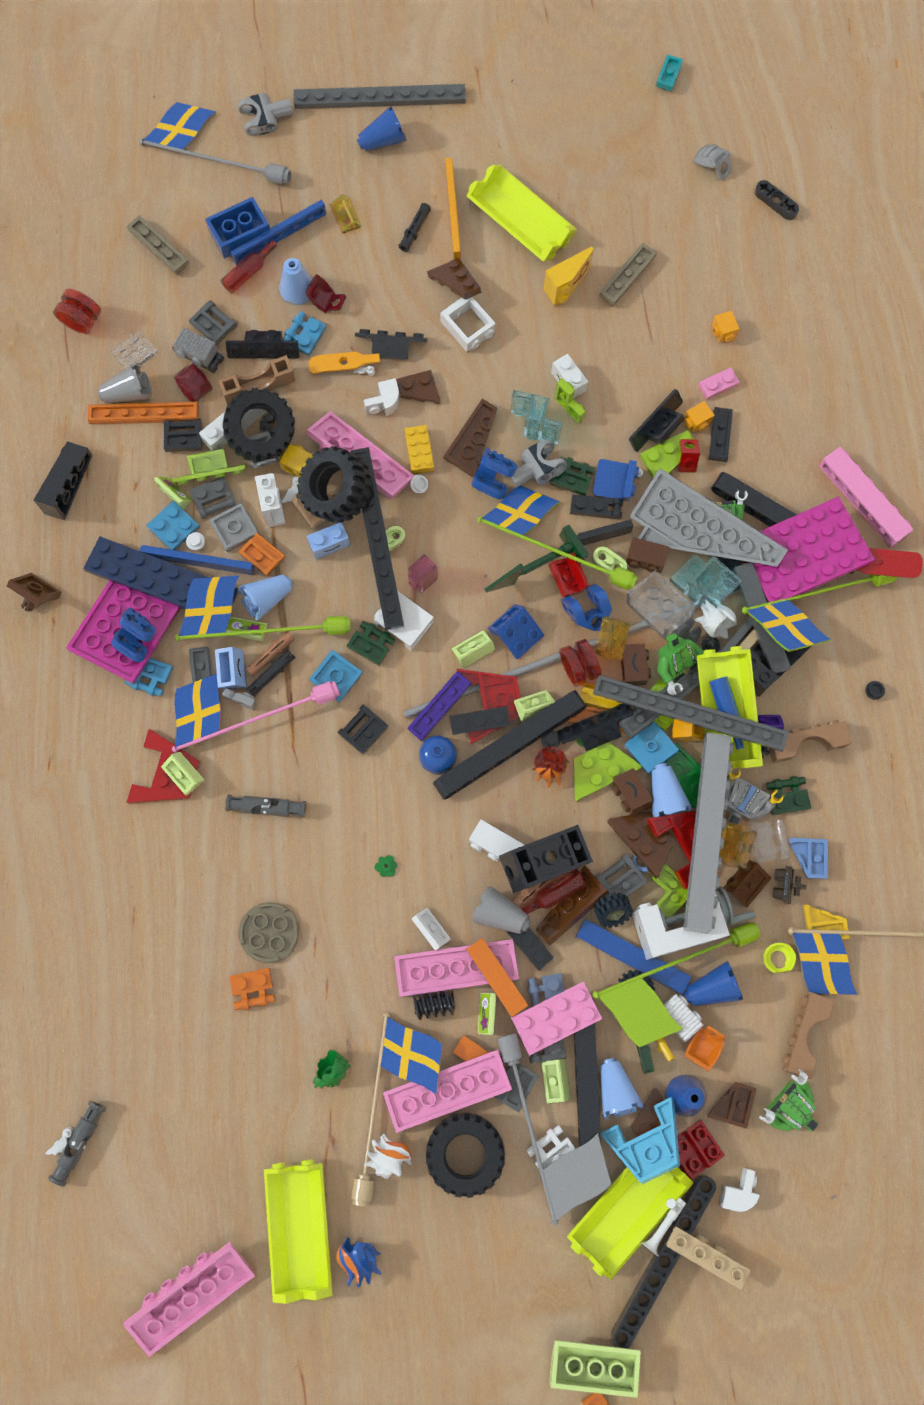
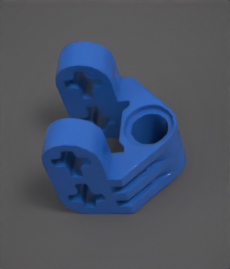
[471,447,517,499]
[561,584,612,631]
[111,607,156,662]

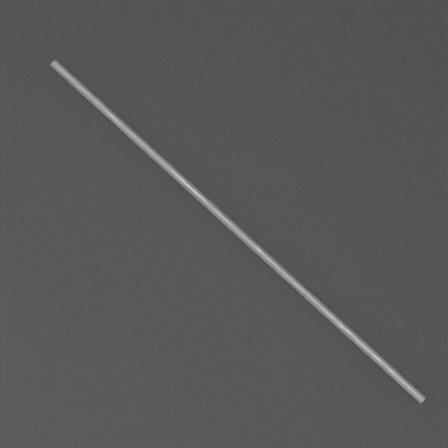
[403,587,741,719]

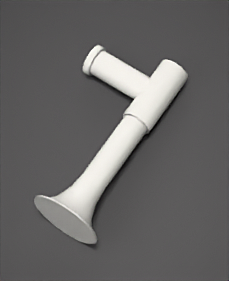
[641,1198,686,1256]

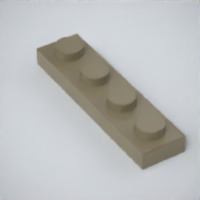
[127,215,189,275]
[600,243,657,306]

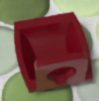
[306,274,346,314]
[174,363,213,402]

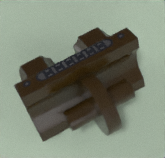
[772,866,807,905]

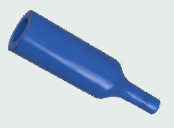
[709,676,744,750]

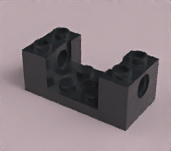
[751,644,812,697]
[499,825,593,893]

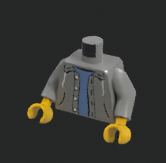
[725,765,784,827]

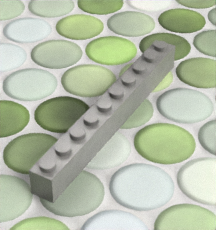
[683,733,734,934]

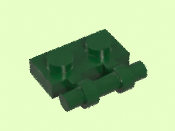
[551,457,595,496]
[347,621,396,666]
[766,776,811,816]

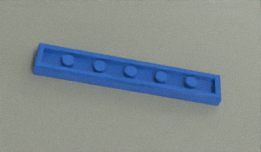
[231,199,326,266]
[140,545,255,575]
[576,919,691,995]

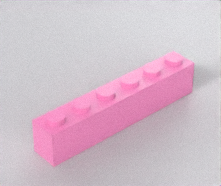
[819,447,914,548]

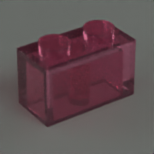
[408,554,438,593]

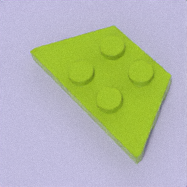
[573,742,642,802]

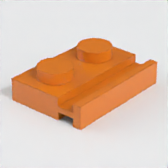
[238,532,285,577]

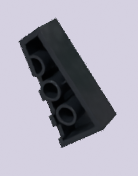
[33,441,93,521]

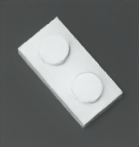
[412,908,451,951]

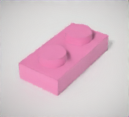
[698,367,739,400]

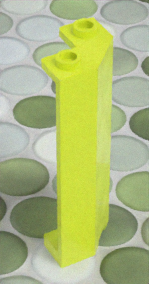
[466,164,577,262]
[697,646,763,769]
[264,1159,333,1304]
[567,1167,693,1280]

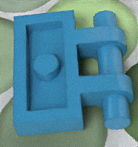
[283,311,327,357]
[125,658,173,697]

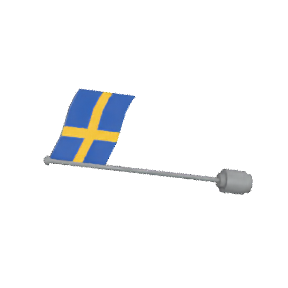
[140,102,291,185]

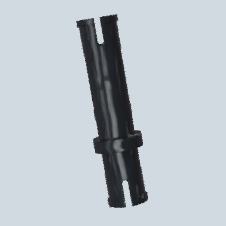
[398,203,431,252]
[246,649,296,697]

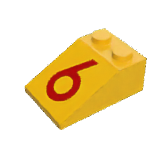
[543,246,594,306]

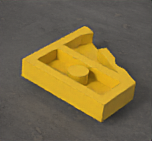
[802,904,850,940]

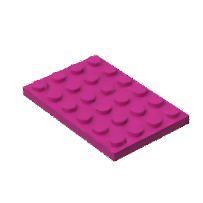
[745,496,875,603]
[66,581,181,685]

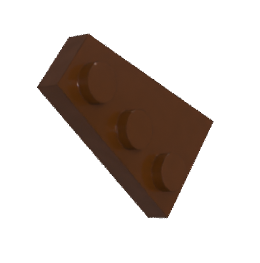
[427,258,481,300]

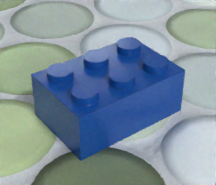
[205,197,270,259]

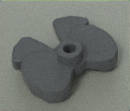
[675,619,702,643]

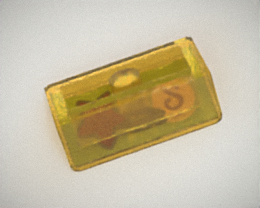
[330,194,362,234]

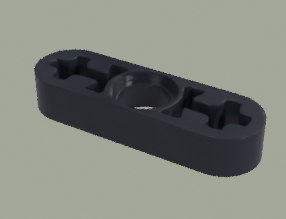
[755,180,799,220]

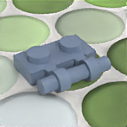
[527,973,564,1008]

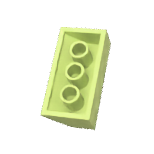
[549,1340,641,1398]

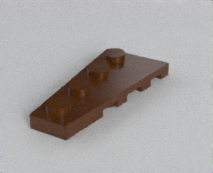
[443,398,497,478]
[536,865,610,946]

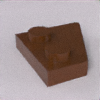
[396,370,441,404]

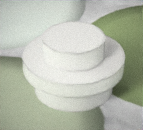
[410,475,428,494]
[186,532,205,551]

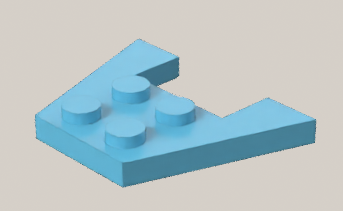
[601,1097,680,1184]

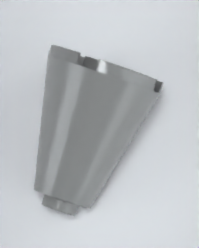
[98,363,152,403]
[473,886,531,934]

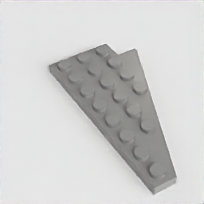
[630,468,788,566]

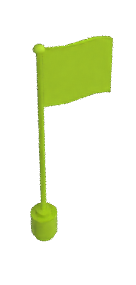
[593,922,761,1047]

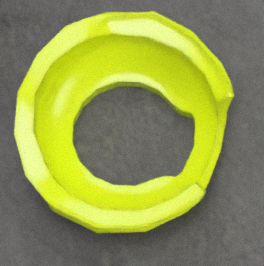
[763,942,796,973]

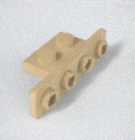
[666,1227,750,1289]

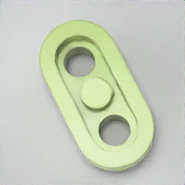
[386,526,405,551]
[593,547,627,571]

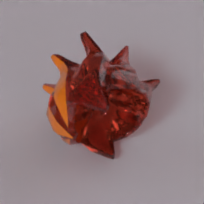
[532,746,569,788]

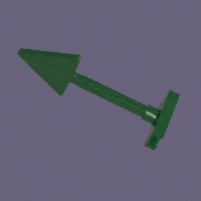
[484,525,589,593]

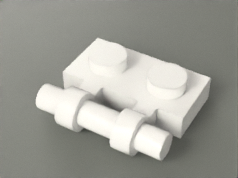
[526,1125,576,1169]

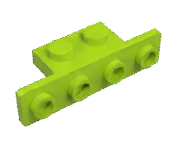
[172,449,247,485]

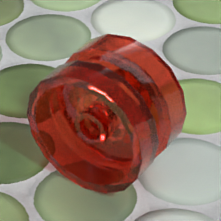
[53,289,101,334]
[559,638,601,687]

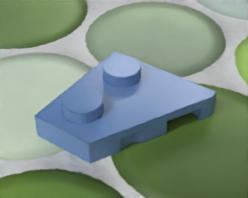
[789,838,828,879]

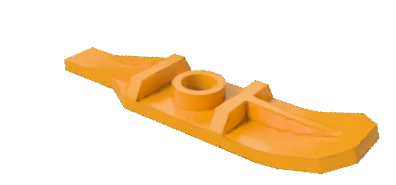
[309,352,380,375]

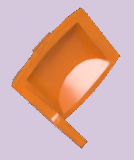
[684,1026,726,1072]

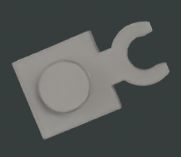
[222,688,257,711]

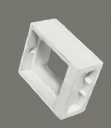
[440,297,495,352]

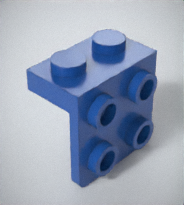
[593,459,639,502]

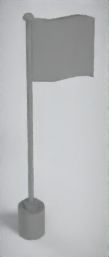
[497,1033,611,1225]

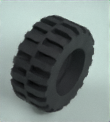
[223,387,295,463]
[298,446,372,523]
[426,1113,505,1198]

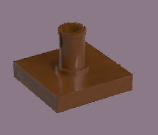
[7,573,61,612]

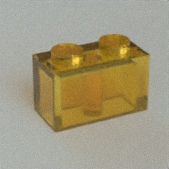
[595,616,630,661]
[719,823,757,869]

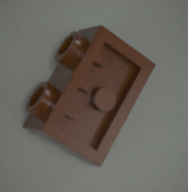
[723,859,771,908]

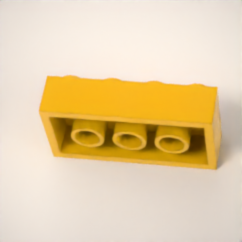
[404,425,434,475]

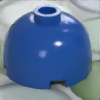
[419,735,457,775]

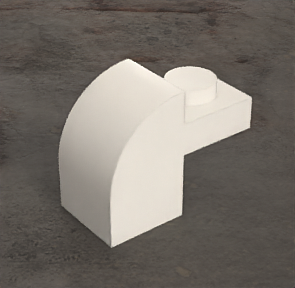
[364,378,399,416]
[719,1167,759,1212]

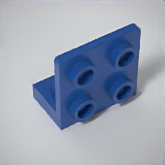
[488,604,544,659]

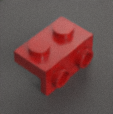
[548,553,589,598]

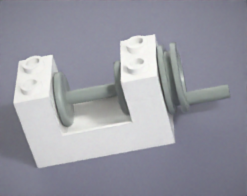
[632,886,755,960]

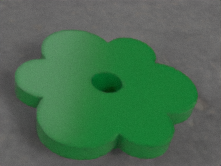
[375,855,397,877]

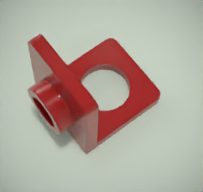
[678,439,700,472]

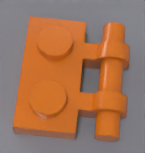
[229,968,275,1010]

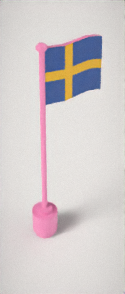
[172,674,340,753]

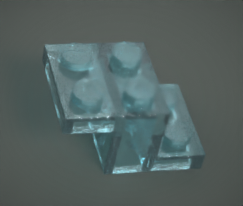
[510,390,563,444]
[669,554,742,608]

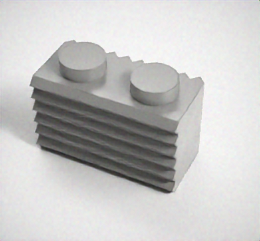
[172,327,218,367]

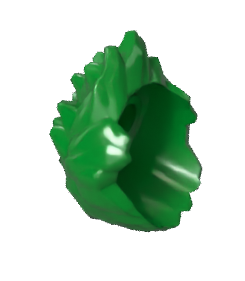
[312,1050,351,1089]

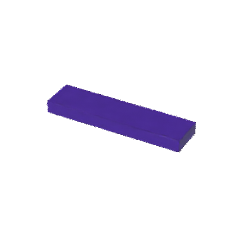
[407,671,472,741]

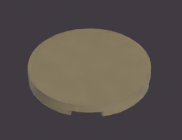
[239,902,299,963]

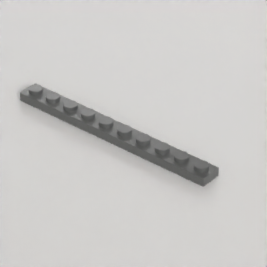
[294,84,466,109]
[593,675,789,752]

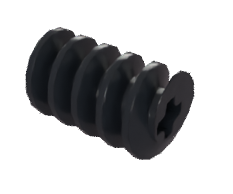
[413,989,455,1020]

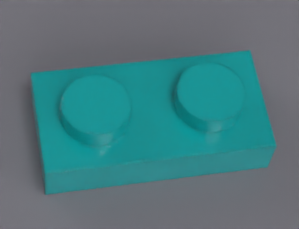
[656,54,683,91]

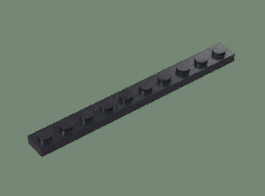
[351,447,404,630]

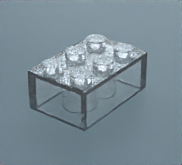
[626,570,695,640]

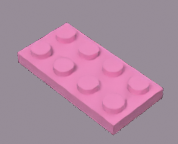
[511,981,602,1055]

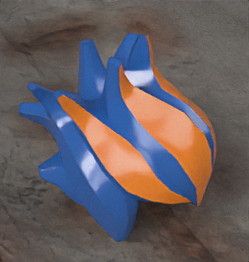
[336,1237,381,1287]

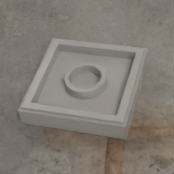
[209,503,260,552]

